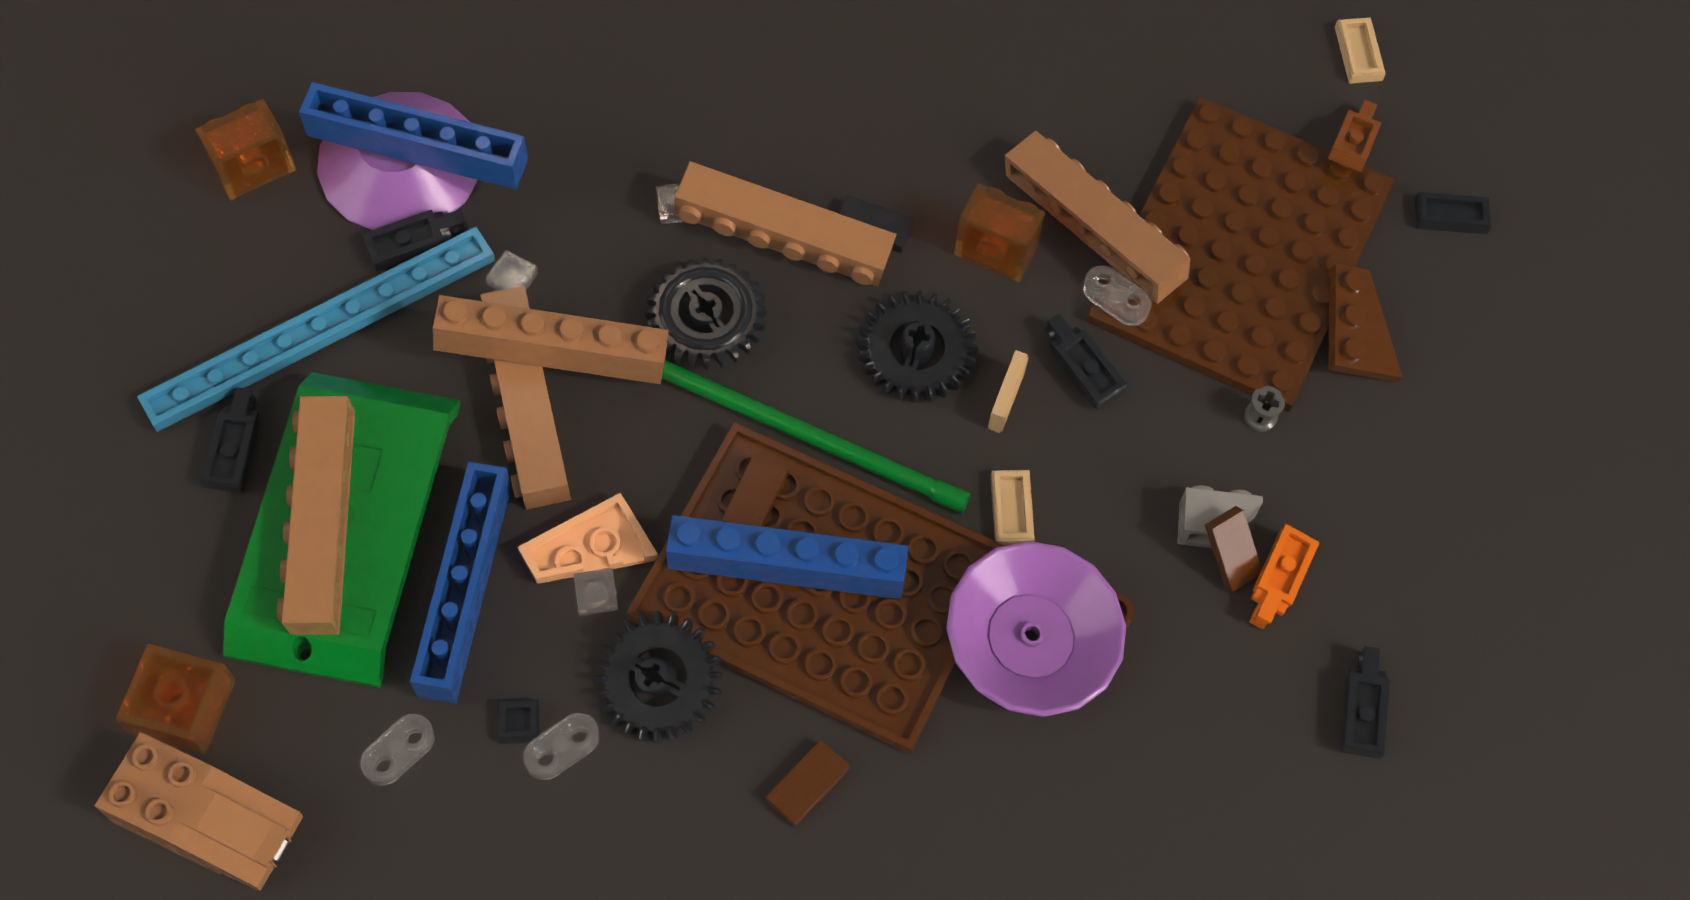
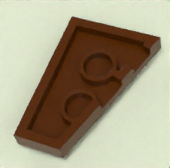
[1328,263,1403,382]

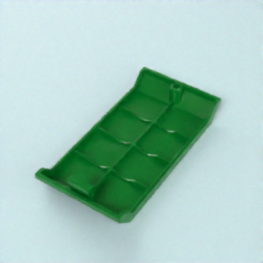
[223,372,461,688]

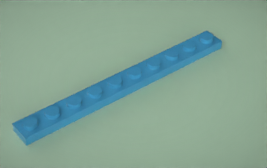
[137,227,495,432]

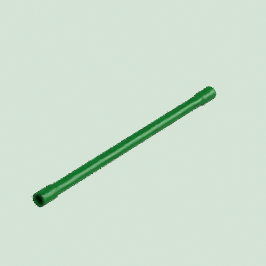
[662,360,971,514]

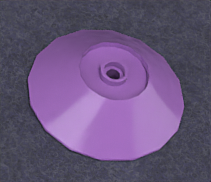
[317,92,478,230]
[946,541,1126,717]

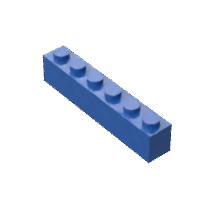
[299,82,528,190]
[410,462,512,704]
[666,515,909,599]

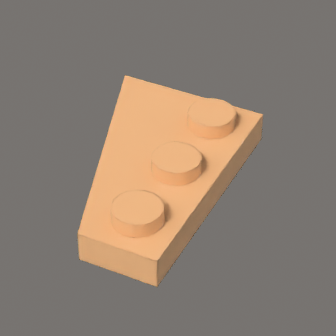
[517,493,658,584]

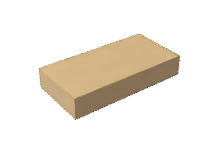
[1335,17,1386,84]
[987,350,1029,433]
[990,470,1035,546]

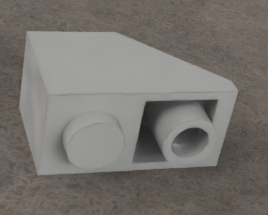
[1177,485,1263,548]

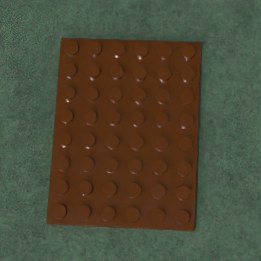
[1086,97,1395,412]
[626,422,1005,754]

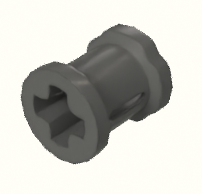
[1244,386,1285,432]

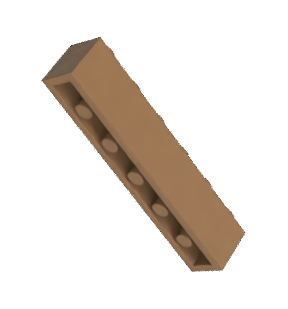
[1005,131,1190,304]
[673,161,897,287]
[480,285,571,510]
[433,295,669,384]
[277,396,355,635]

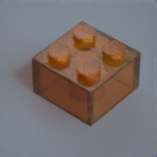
[195,99,296,201]
[954,183,1045,283]
[116,644,236,754]

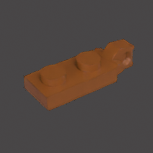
[1328,99,1382,172]

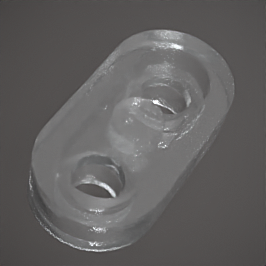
[1083,266,1152,326]
[524,713,600,780]
[360,714,435,786]

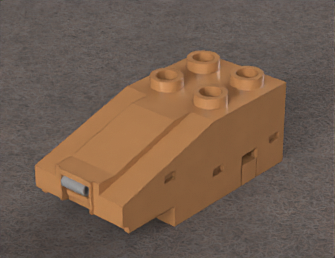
[94,732,303,891]

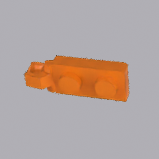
[1249,523,1319,630]

